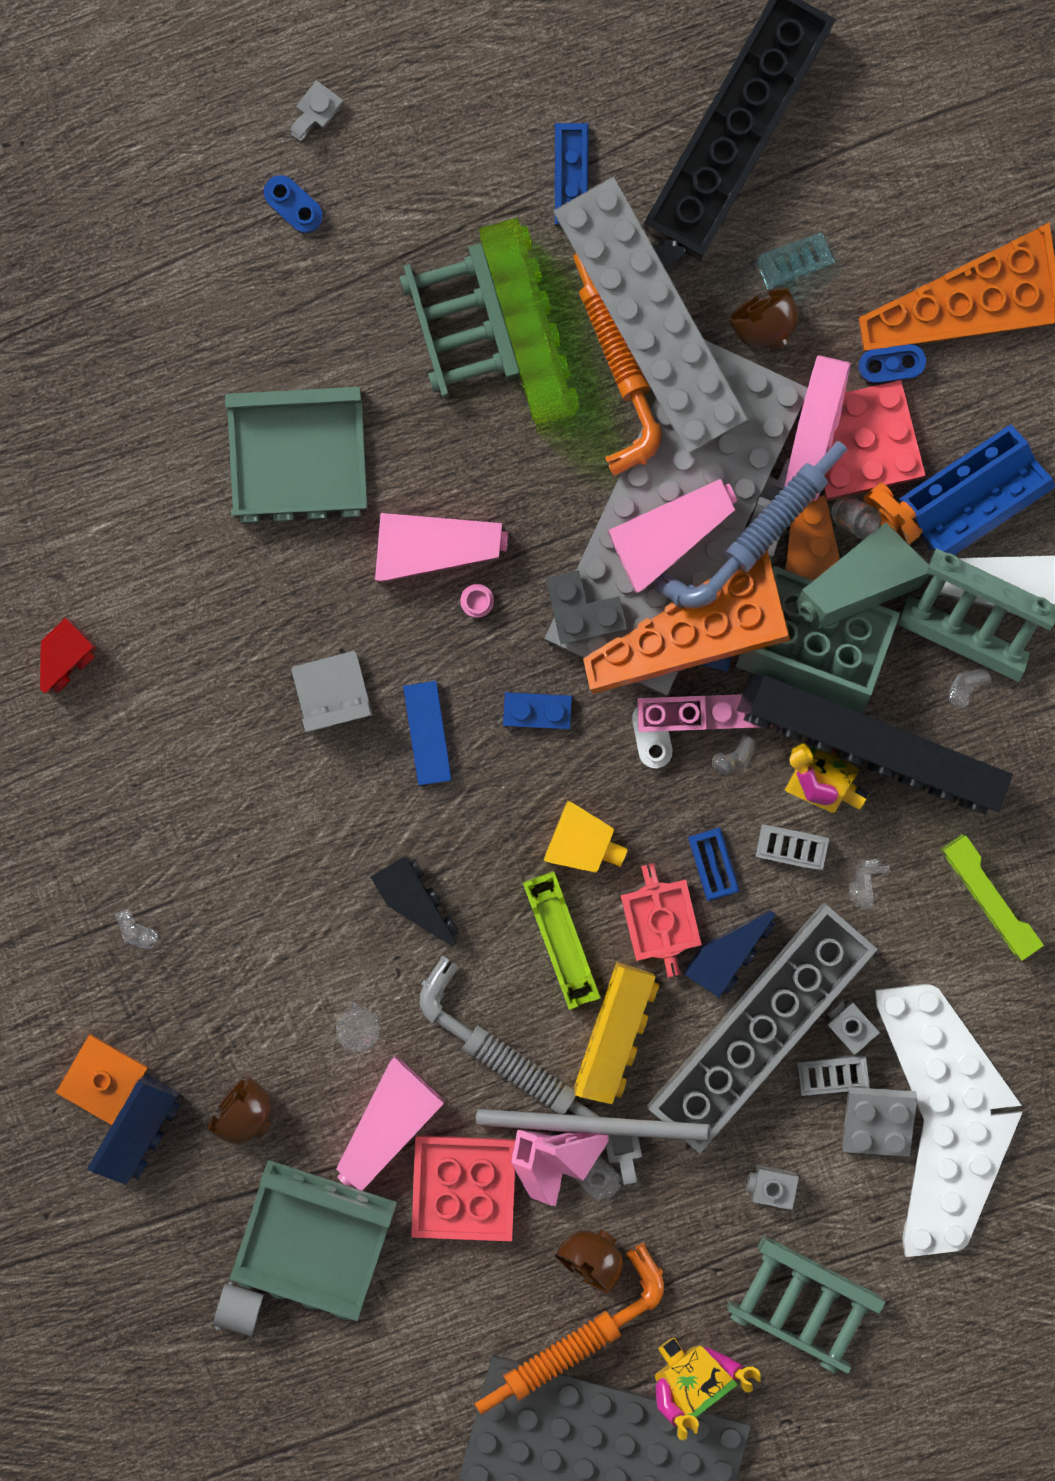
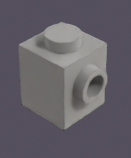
[825,1000,880,1055]
[746,1165,799,1210]

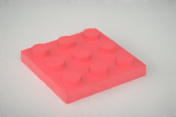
[802,380,926,501]
[411,1135,516,1241]

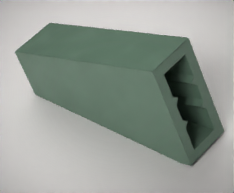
[795,522,930,629]

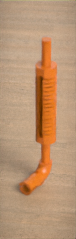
[573,254,662,477]
[474,1243,664,1415]

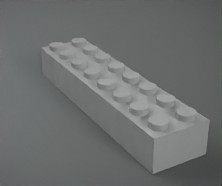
[553,176,748,453]
[647,903,878,1154]

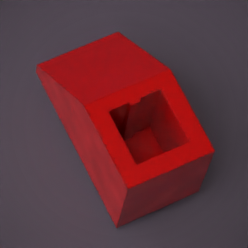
[40,618,97,694]

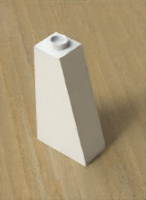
[929,556,1055,615]

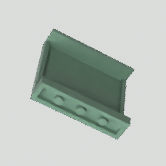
[225,387,368,523]
[229,1160,397,1321]

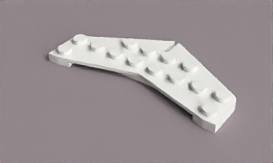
[874,984,1022,1257]

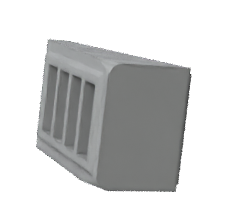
[755,824,829,871]
[797,1054,870,1096]

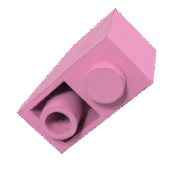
[511,1129,563,1206]

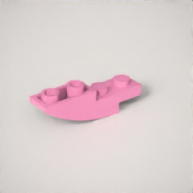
[637,694,773,732]

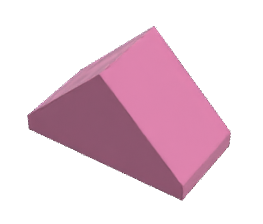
[534,1132,609,1181]

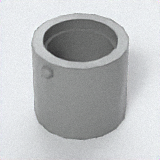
[213,1281,264,1337]

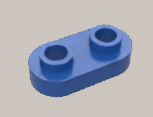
[264,175,323,234]
[858,344,926,384]

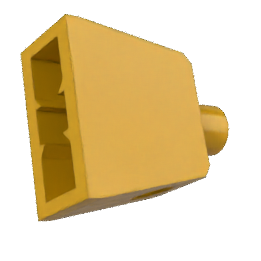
[544,800,628,873]

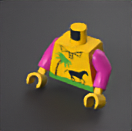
[784,743,870,813]
[655,1337,761,1440]

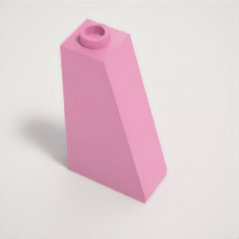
[608,479,737,594]
[375,513,508,582]
[336,1054,444,1191]

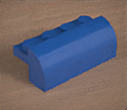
[899,424,1055,555]

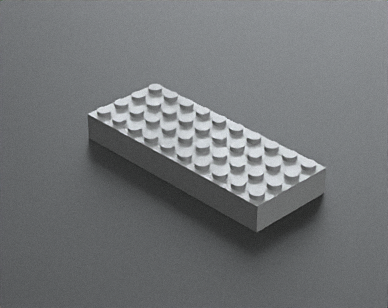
[544,340,808,696]

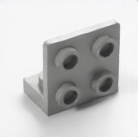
[291,651,373,732]

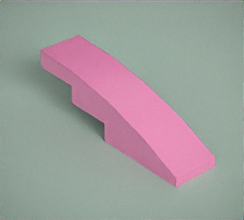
[785,355,851,501]

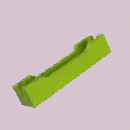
[940,834,1044,961]
[523,871,600,1010]

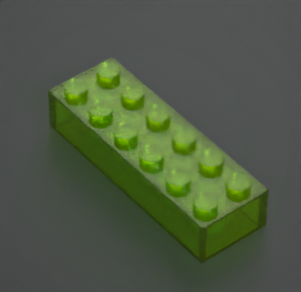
[478,217,580,431]

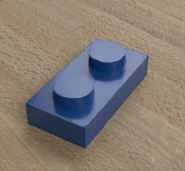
[503,692,572,729]

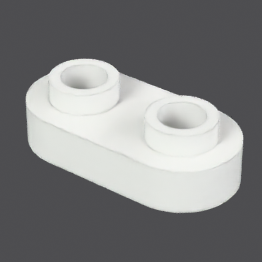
[632,707,672,768]

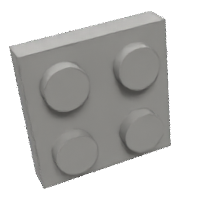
[842,1087,917,1157]

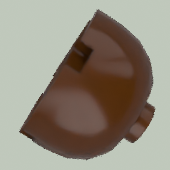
[729,287,798,351]
[207,1075,271,1144]
[555,1229,623,1294]

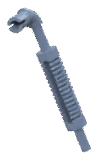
[655,441,847,608]

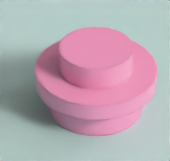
[460,584,494,618]

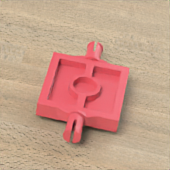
[620,863,702,977]

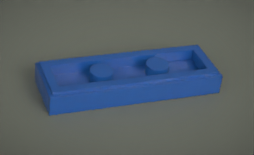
[555,123,589,226]
[403,681,452,785]

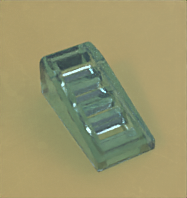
[756,232,835,290]

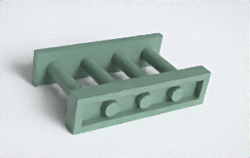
[399,243,519,399]
[897,548,1055,682]
[726,1235,885,1374]

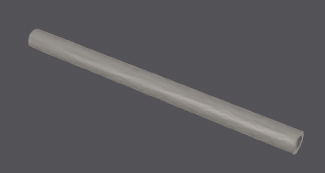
[476,1109,710,1141]

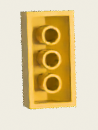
[574,961,659,1104]

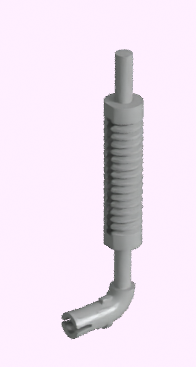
[420,956,600,1117]

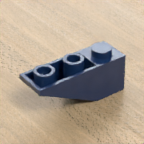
[684,910,776,998]

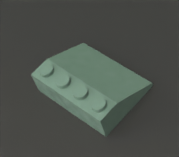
[736,566,900,714]

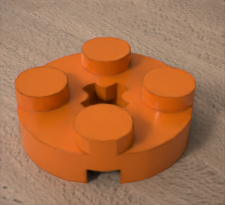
[863,482,923,545]

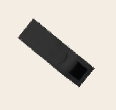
[371,855,459,946]

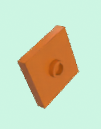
[56,1034,148,1125]

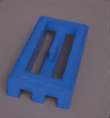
[688,827,740,901]

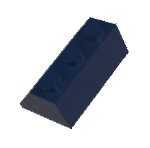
[87,1073,181,1185]

